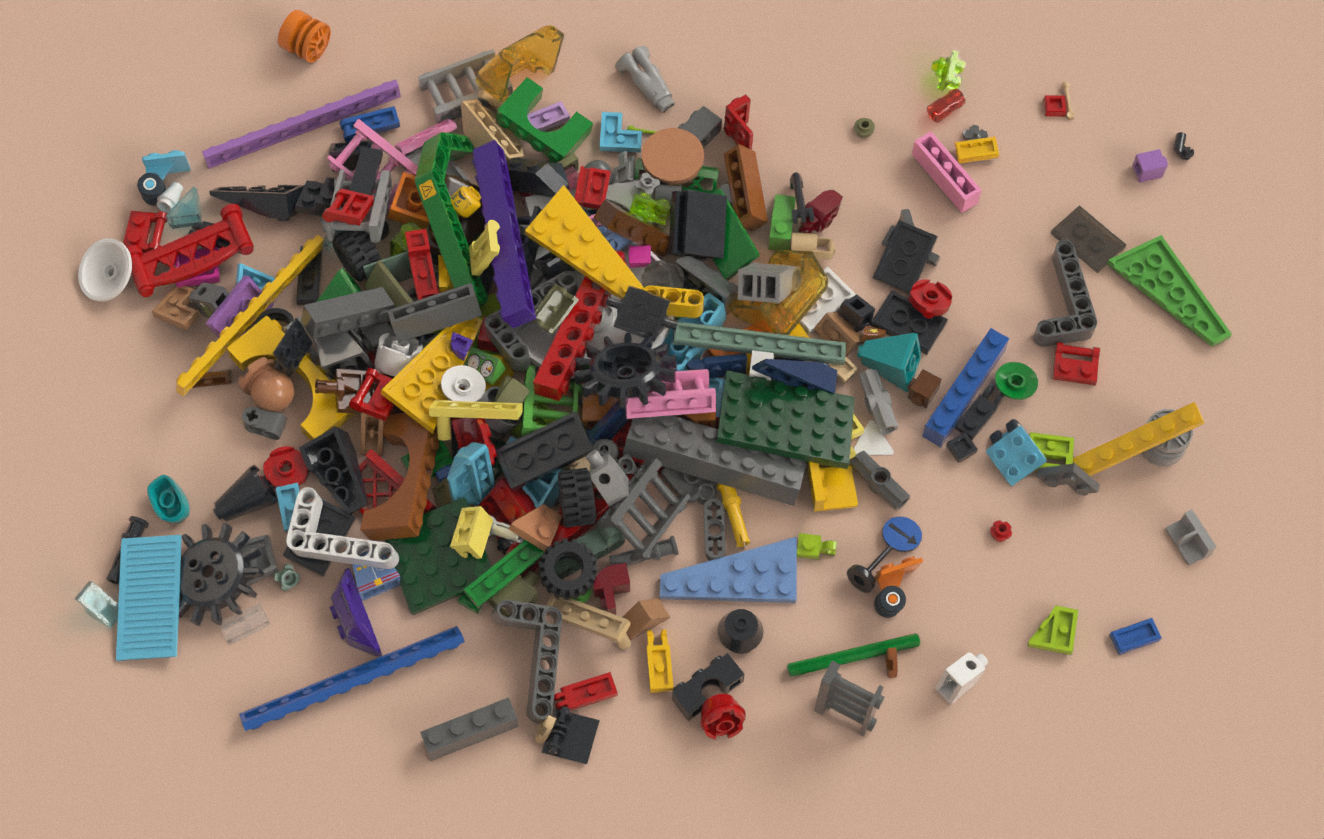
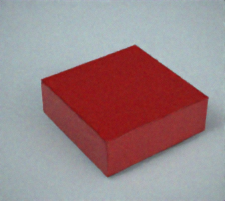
[1043,95,1067,117]

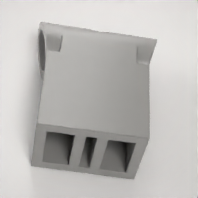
[738,263,803,303]

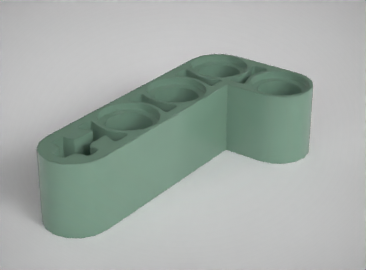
[538,518,625,579]

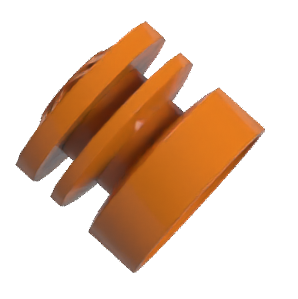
[278,9,331,63]

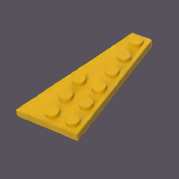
[525,185,643,300]
[381,317,483,434]

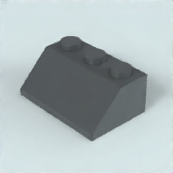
[675,255,740,316]

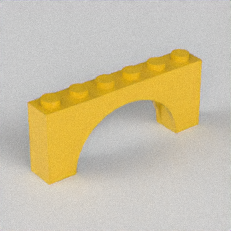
[227,316,355,441]

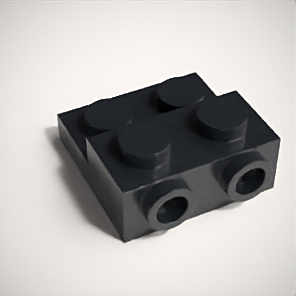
[295,177,349,217]

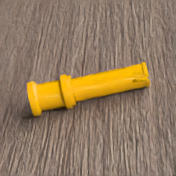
[717,484,750,547]

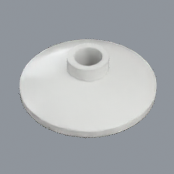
[441,365,486,402]

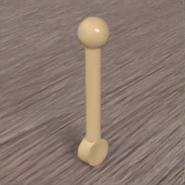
[1062,82,1075,120]

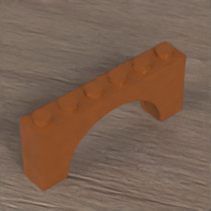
[360,413,439,541]

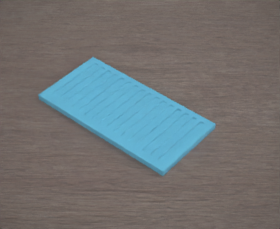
[116,535,182,661]

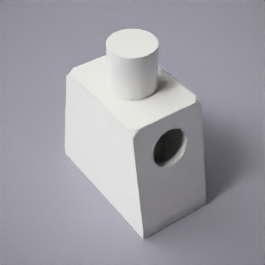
[935,653,988,705]

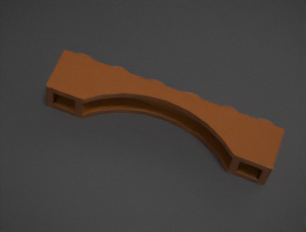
[582,394,717,429]

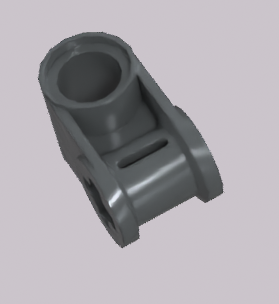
[242,407,287,440]

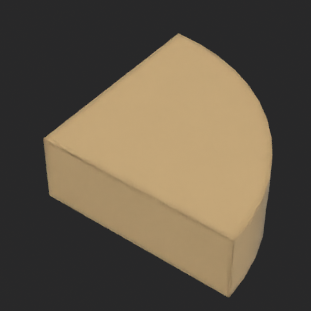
[534,715,556,744]

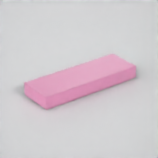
[395,118,457,155]

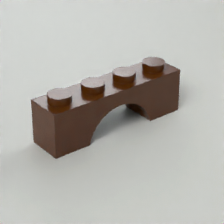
[594,199,669,257]

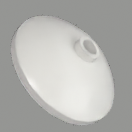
[78,238,132,302]

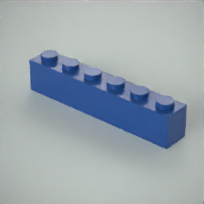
[922,328,1009,447]

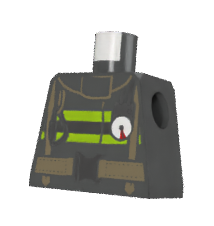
[189,282,229,319]

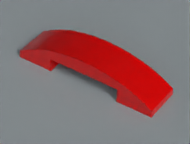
[405,229,439,301]

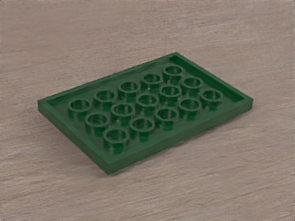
[716,371,855,469]

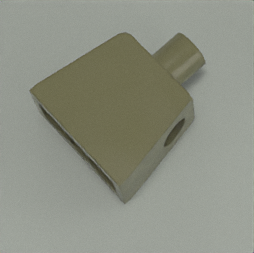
[486,570,540,628]

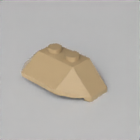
[461,99,524,161]

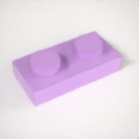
[527,101,570,131]

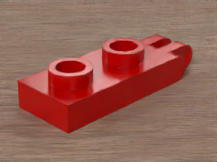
[554,672,618,711]

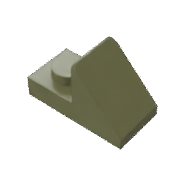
[494,375,529,403]

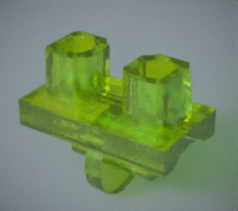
[931,50,966,91]
[629,192,671,225]

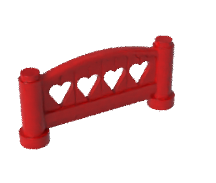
[127,204,254,298]

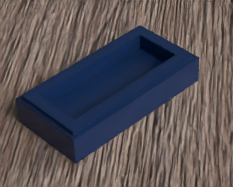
[589,400,630,440]

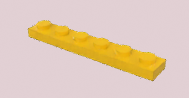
[1073,402,1205,476]

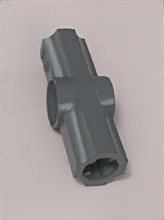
[850,451,910,510]

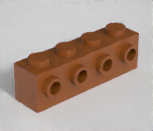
[724,144,768,231]

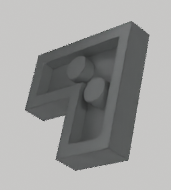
[1036,463,1100,495]

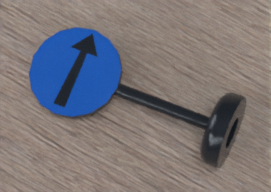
[847,516,922,593]

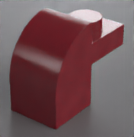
[594,563,630,615]

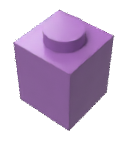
[1132,149,1168,182]

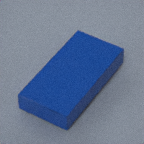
[1109,618,1162,655]

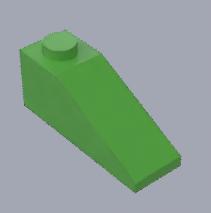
[768,194,796,252]

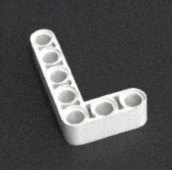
[286,487,399,569]

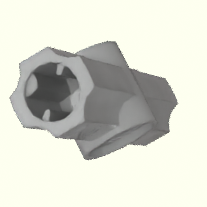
[859,369,898,435]

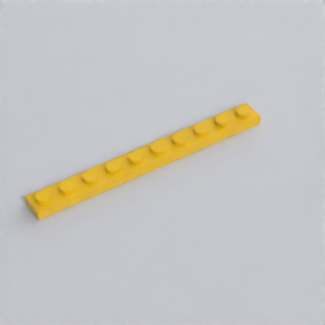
[176,234,324,397]

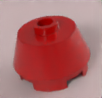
[700,694,746,740]

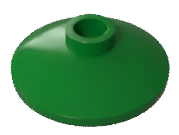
[995,362,1038,400]

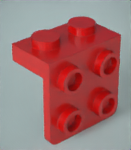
[723,94,753,150]
[451,417,497,465]

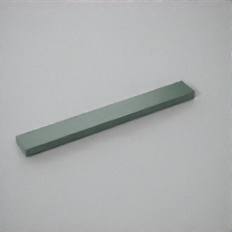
[673,321,846,365]

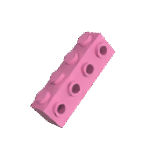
[912,132,982,213]

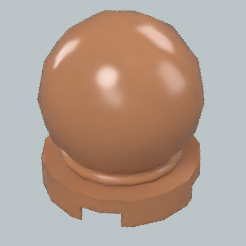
[238,357,295,412]

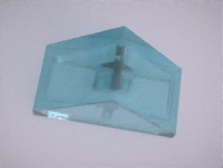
[166,187,202,229]

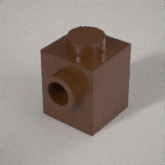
[907,369,942,409]

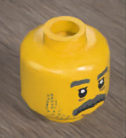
[450,186,481,218]

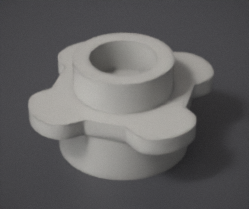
[635,173,660,195]

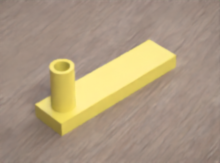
[429,400,523,440]

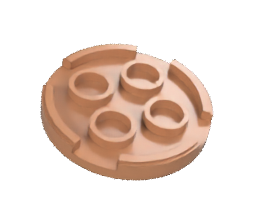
[642,128,704,185]

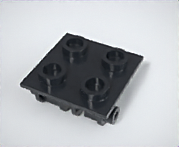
[273,318,313,378]
[542,707,600,764]

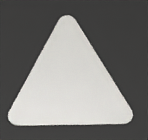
[854,420,894,455]

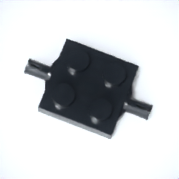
[605,285,678,342]

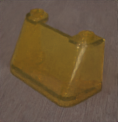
[475,25,565,102]
[728,250,828,335]

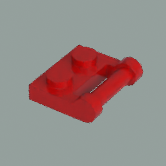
[322,189,374,226]
[123,211,169,253]
[1052,342,1100,386]
[349,368,395,422]

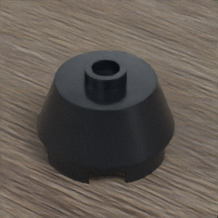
[718,609,764,654]

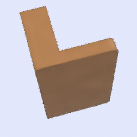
[814,311,864,357]

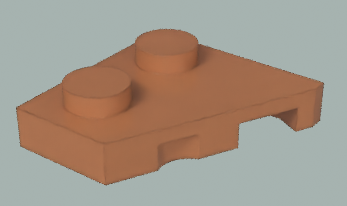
[508,504,563,552]

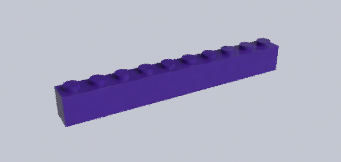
[472,140,536,328]

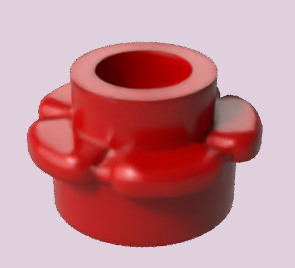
[990,520,1012,542]

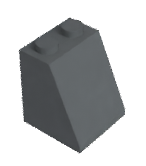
[315,331,375,380]

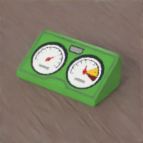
[464,347,506,385]

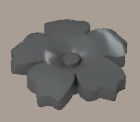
[963,125,988,140]

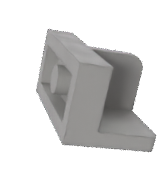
[1165,509,1217,565]

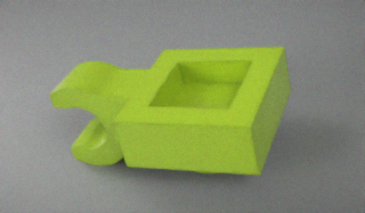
[797,533,837,560]

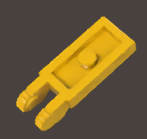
[647,629,674,693]

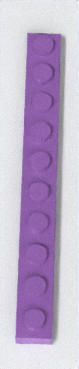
[202,79,401,169]

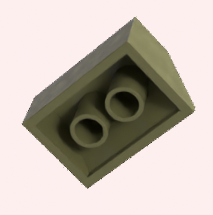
[365,260,413,331]

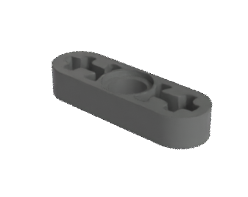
[704,498,726,561]

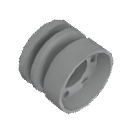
[1142,409,1193,466]

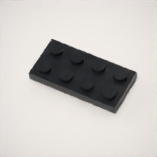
[496,411,594,491]

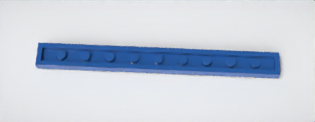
[239,626,465,731]

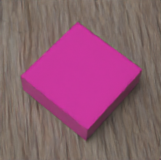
[629,245,651,268]

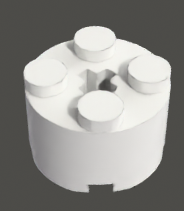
[375,333,423,376]

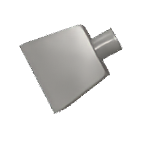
[586,450,629,507]

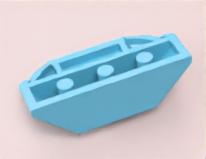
[447,442,496,505]

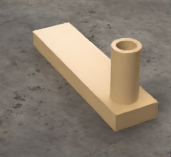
[545,594,631,650]

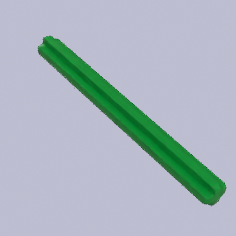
[787,633,920,677]

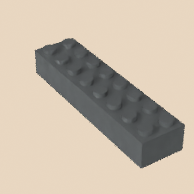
[623,415,807,506]

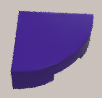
[450,332,473,361]

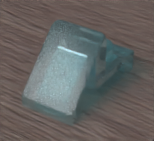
[75,581,118,628]

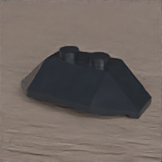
[507,157,570,197]

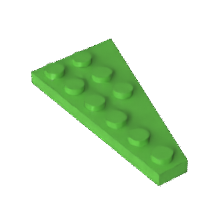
[1107,235,1232,347]

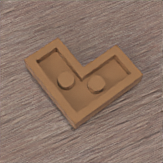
[152,285,200,330]

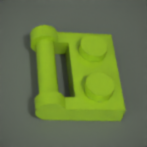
[1029,432,1074,470]

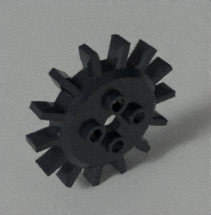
[574,333,677,409]
[179,523,264,626]

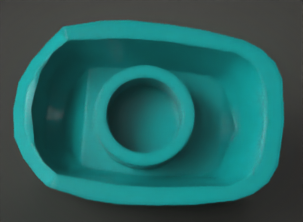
[147,475,190,523]

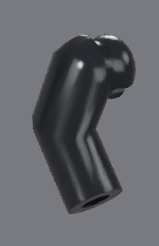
[1173,132,1194,160]

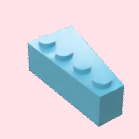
[661,293,727,371]

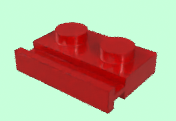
[574,166,611,209]

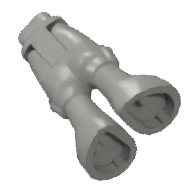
[615,46,675,112]

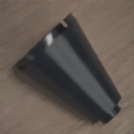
[213,465,278,522]

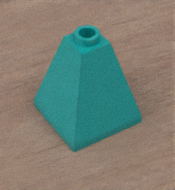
[857,333,922,392]

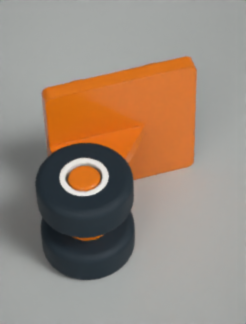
[874,556,923,618]

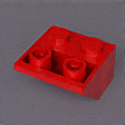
[477,478,536,539]

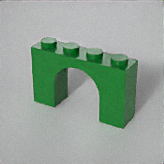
[496,77,593,163]

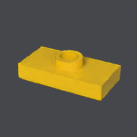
[954,136,999,164]

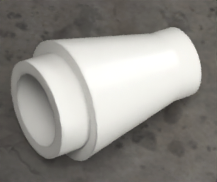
[157,182,183,213]

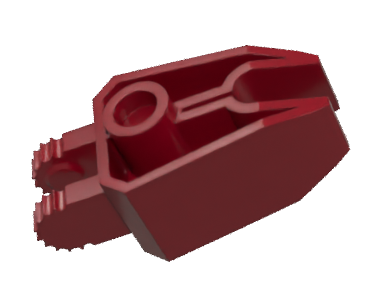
[798,190,843,234]

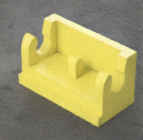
[450,506,493,559]

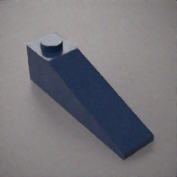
[752,359,837,394]

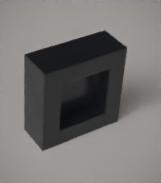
[946,432,978,463]

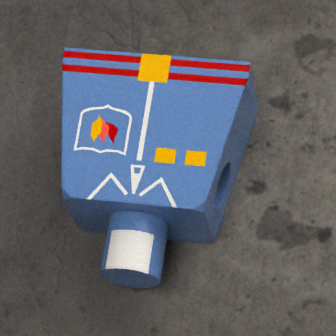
[352,549,401,601]

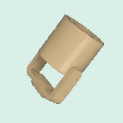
[790,232,836,261]

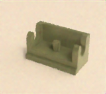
[532,284,579,335]

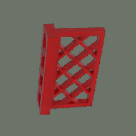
[359,449,437,515]

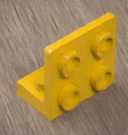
[807,462,858,512]

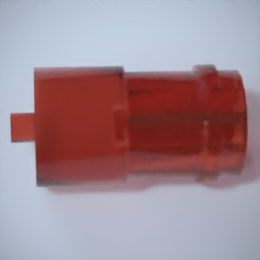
[927,88,966,123]

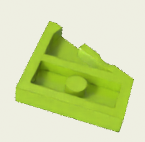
[1027,605,1078,655]

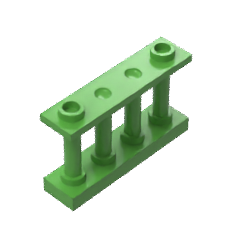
[520,365,582,438]

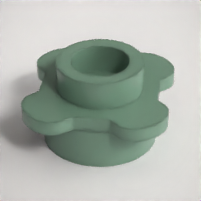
[274,564,300,591]

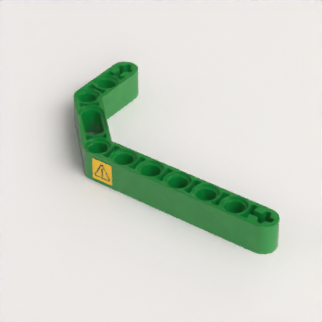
[415,132,488,307]

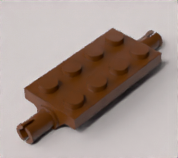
[315,369,405,415]

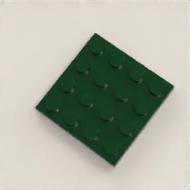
[385,497,492,615]

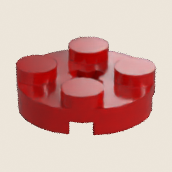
[908,279,952,318]
[263,446,309,490]

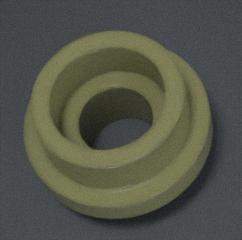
[854,118,875,138]

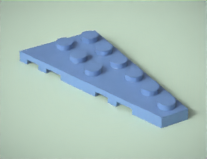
[660,537,797,603]

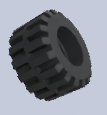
[332,231,382,282]
[558,468,596,528]
[539,538,597,600]

